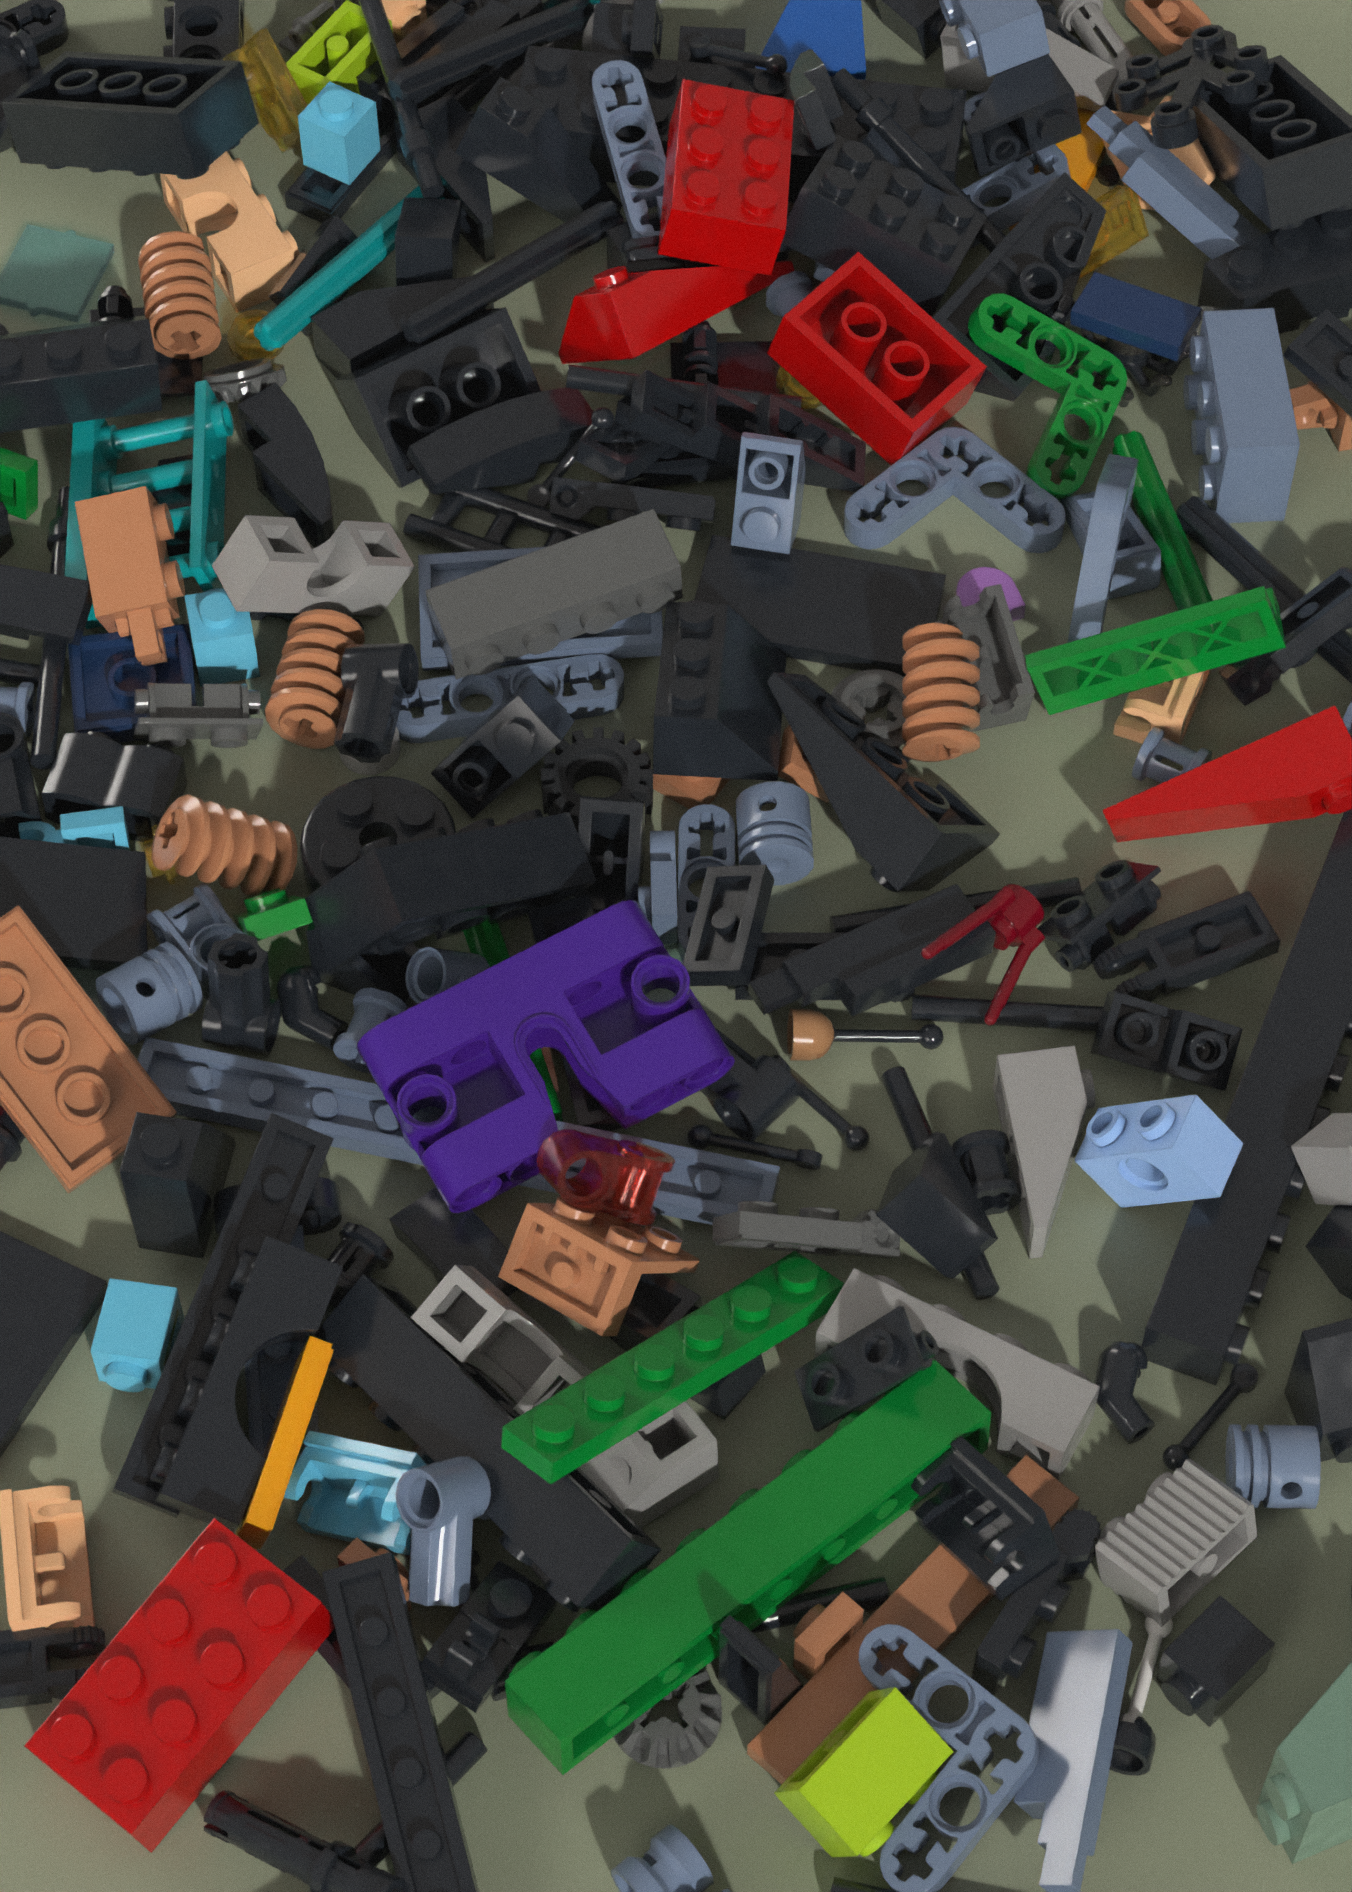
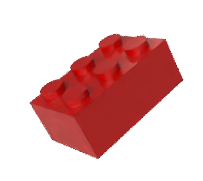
[658,79,794,275]
[767,251,987,466]

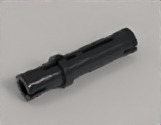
[204,1790,407,1892]

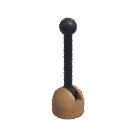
[787,1009,944,1061]

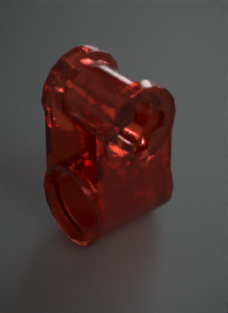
[537,1129,675,1225]

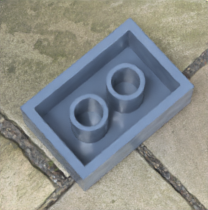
[1183,308,1300,523]

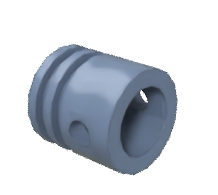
[736,781,814,886]
[95,942,204,1045]
[1225,1424,1321,1509]

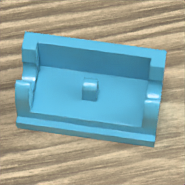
[284,1430,426,1556]

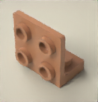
[498,1197,700,1337]

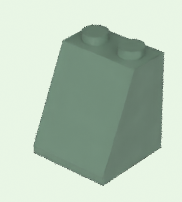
[1256,1662,1352,1864]

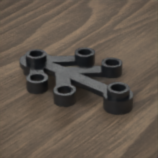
[1113,25,1269,149]

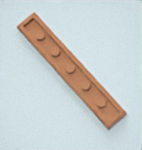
[747,1454,1080,1785]

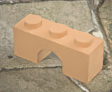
[160,151,299,313]

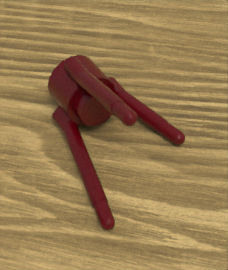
[921,883,1045,1026]

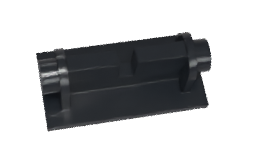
[1037,860,1161,972]
[794,1306,939,1432]

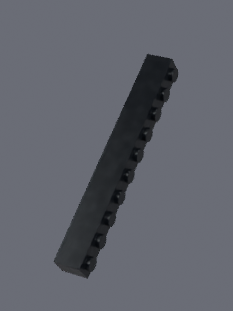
[1141,809,1352,1385]

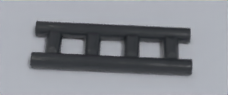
[403,488,601,553]

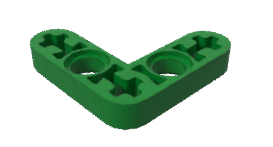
[968,293,1127,503]

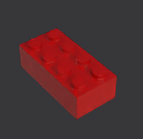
[24,1518,335,1853]

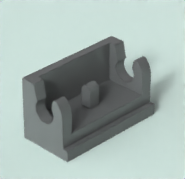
[936,584,1035,732]

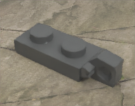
[712,1201,900,1259]

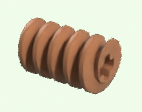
[138,231,222,360]
[265,609,365,749]
[902,623,980,762]
[152,794,298,896]

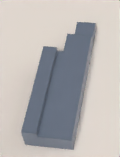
[1086,106,1263,260]
[1014,1629,1133,1892]

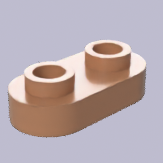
[1124,0,1211,56]

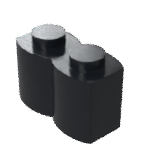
[41,731,187,844]

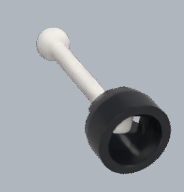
[1110,1617,1173,1776]

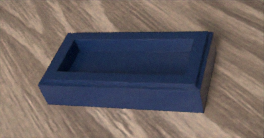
[1070,272,1202,361]

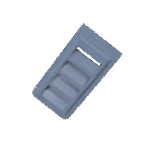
[1061,491,1161,599]

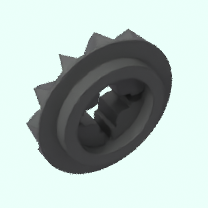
[193,358,287,403]
[831,669,906,748]
[613,1670,722,1769]

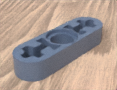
[678,804,735,963]

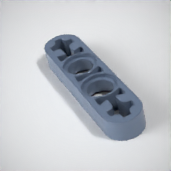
[592,60,666,238]
[396,654,624,743]

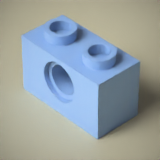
[1074,1094,1243,1208]

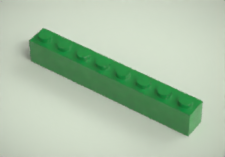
[505,1359,991,1775]

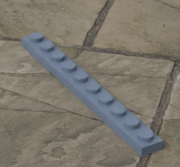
[137,1037,780,1225]

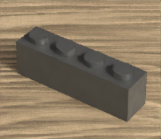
[425,509,683,680]

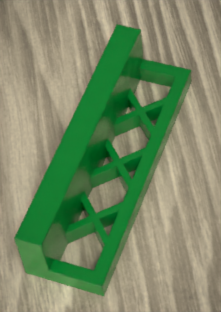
[1025,586,1286,715]

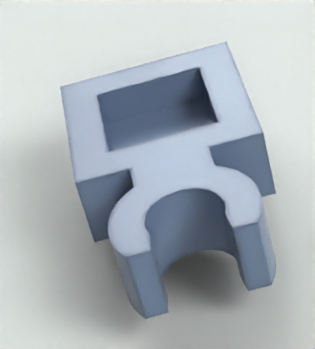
[638,830,678,949]

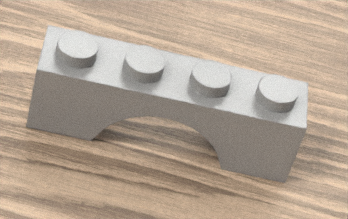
[815,1268,1100,1480]

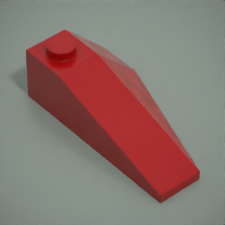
[558,261,795,364]
[1102,705,1352,843]

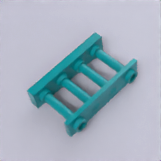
[65,380,234,629]

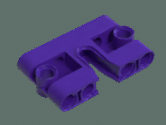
[356,900,735,1213]

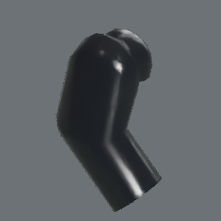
[276,964,349,1051]
[1094,1341,1155,1444]

